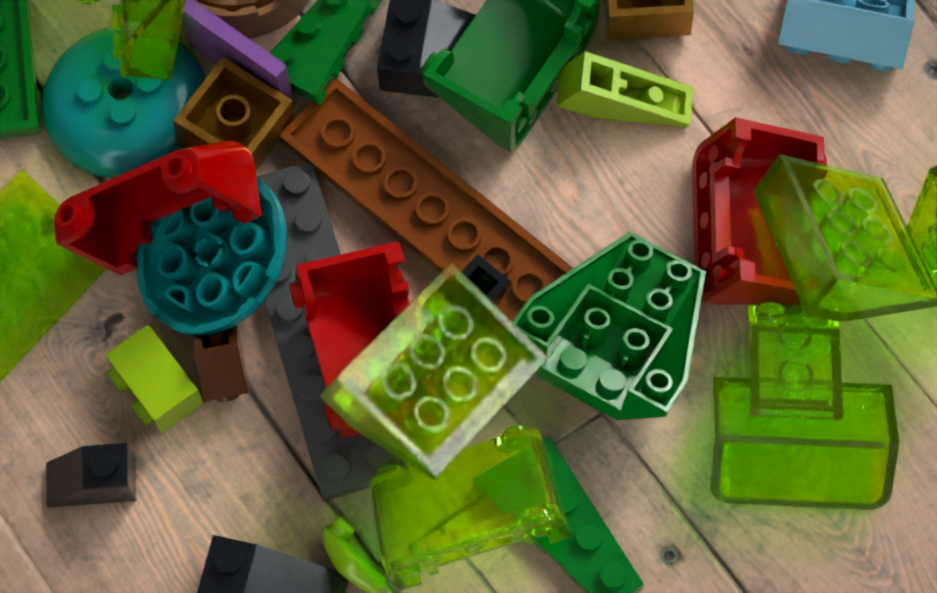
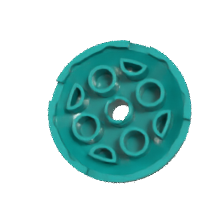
[42,25,205,179]
[136,177,287,336]

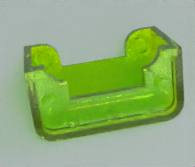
[369,424,572,590]

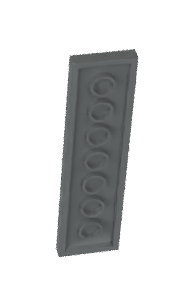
[256,162,408,501]

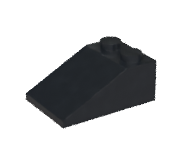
[377,0,476,98]
[197,535,349,593]

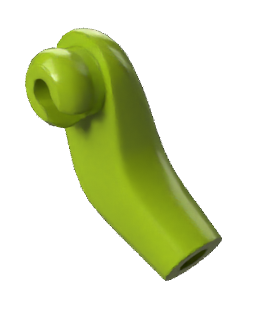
[321,517,386,593]

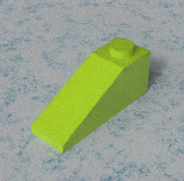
[556,51,694,128]

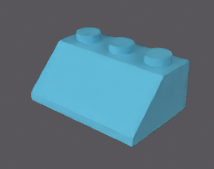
[778,0,915,72]

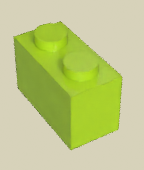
[105,324,204,434]

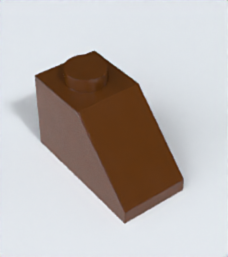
[193,325,248,402]

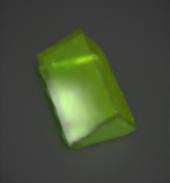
[710,377,900,510]

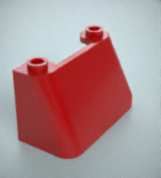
[692,117,833,305]
[54,140,262,276]
[289,241,449,437]

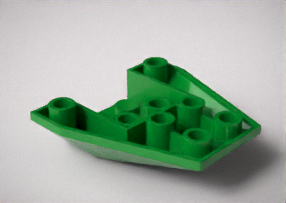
[508,231,706,420]

